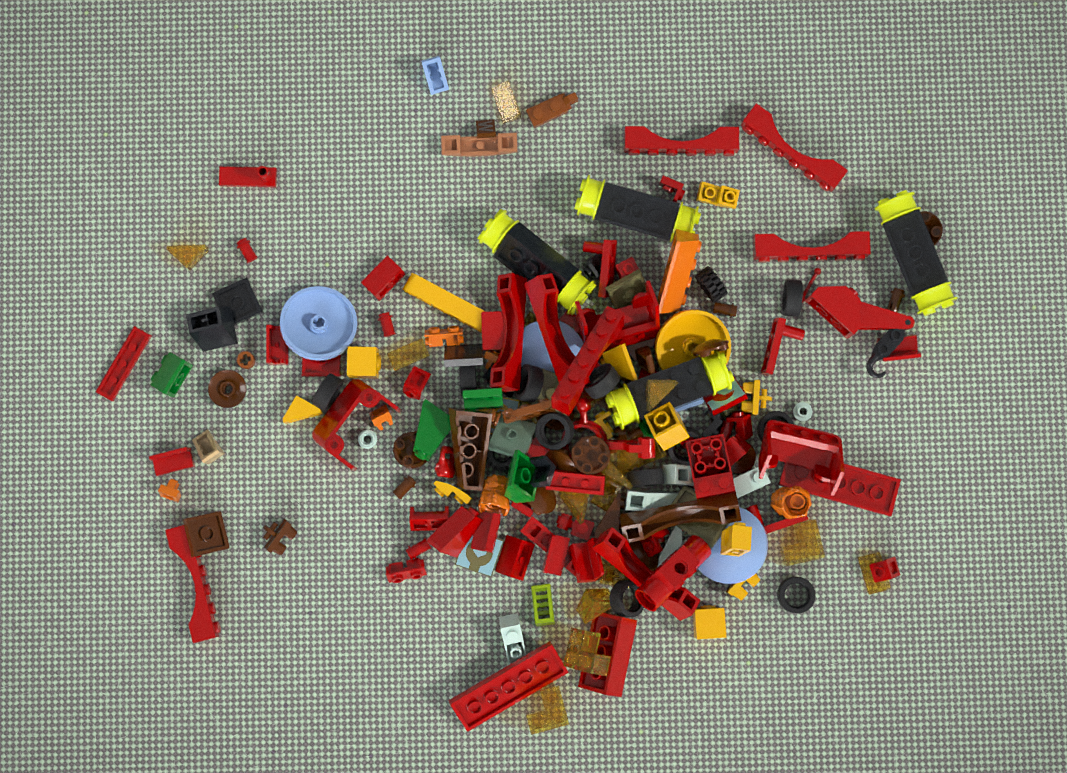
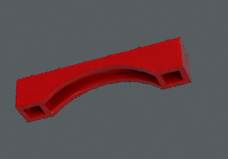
[741,103,848,192]
[624,126,739,156]
[753,231,871,263]
[490,273,527,392]
[524,273,591,385]
[551,306,624,416]
[165,525,221,643]
[592,527,701,621]

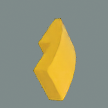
[696,181,740,209]
[433,481,473,505]

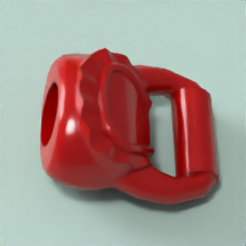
[435,446,455,478]

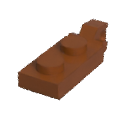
[526,92,578,128]
[502,398,557,424]

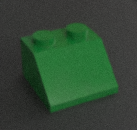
[150,352,193,398]
[504,450,537,503]

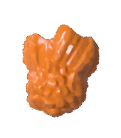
[478,474,510,516]
[770,486,812,519]

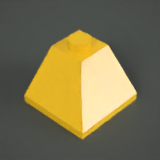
[599,343,638,383]

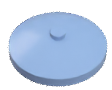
[280,286,357,361]
[521,321,584,373]
[698,507,768,584]

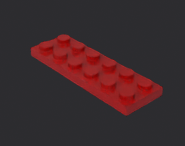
[778,462,901,517]
[448,641,569,732]

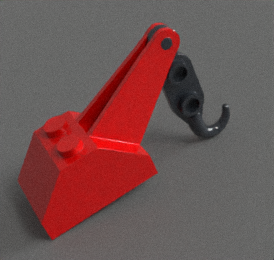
[805,286,915,378]

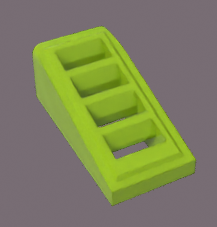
[531,584,555,627]

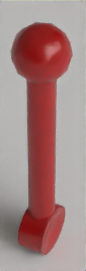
[802,268,821,303]

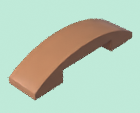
[441,133,518,157]

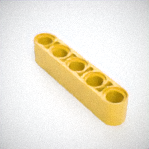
[402,273,486,333]

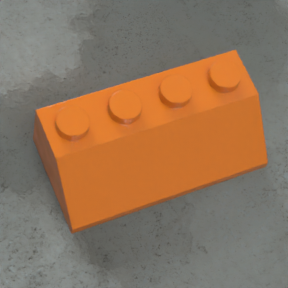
[657,229,702,314]

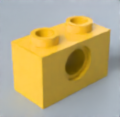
[720,522,752,557]

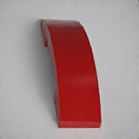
[520,516,576,576]

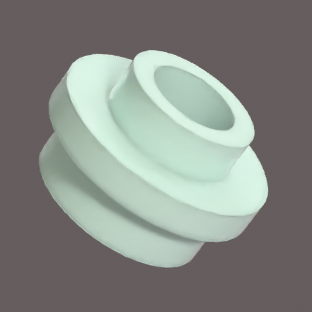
[793,402,813,421]
[358,430,377,449]

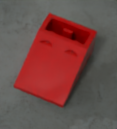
[685,434,736,499]

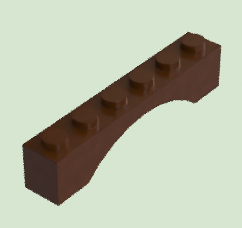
[620,492,742,543]

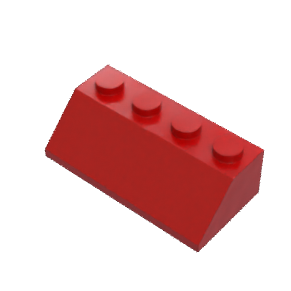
[578,610,638,697]

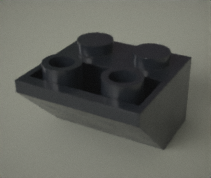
[186,306,238,352]

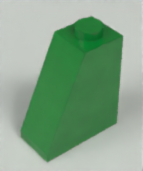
[413,399,451,462]

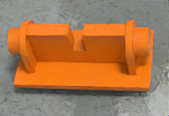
[424,325,464,347]

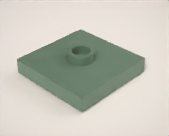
[488,414,536,457]

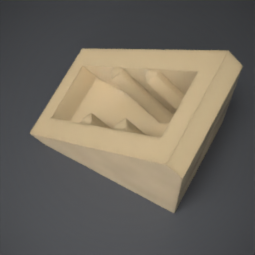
[192,429,225,464]

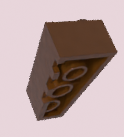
[449,408,492,491]

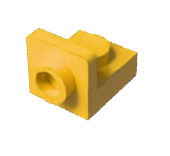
[594,411,613,439]

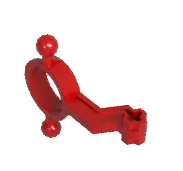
[561,398,655,459]

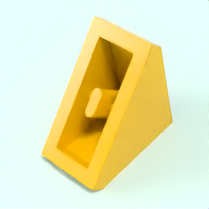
[283,395,323,424]

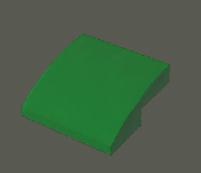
[463,388,504,410]

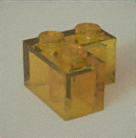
[780,519,825,566]
[563,627,611,676]
[526,684,569,735]

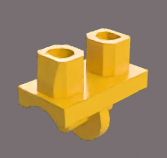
[740,380,772,416]
[726,574,760,600]

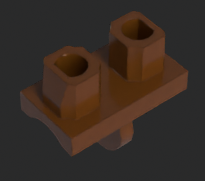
[263,518,297,555]

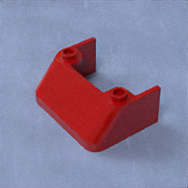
[575,280,660,352]
[312,379,401,471]
[758,420,845,496]

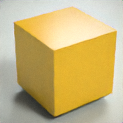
[347,347,381,379]
[644,402,690,451]
[693,605,727,639]

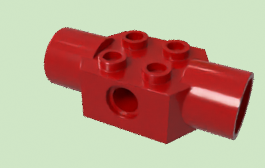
[635,535,711,612]

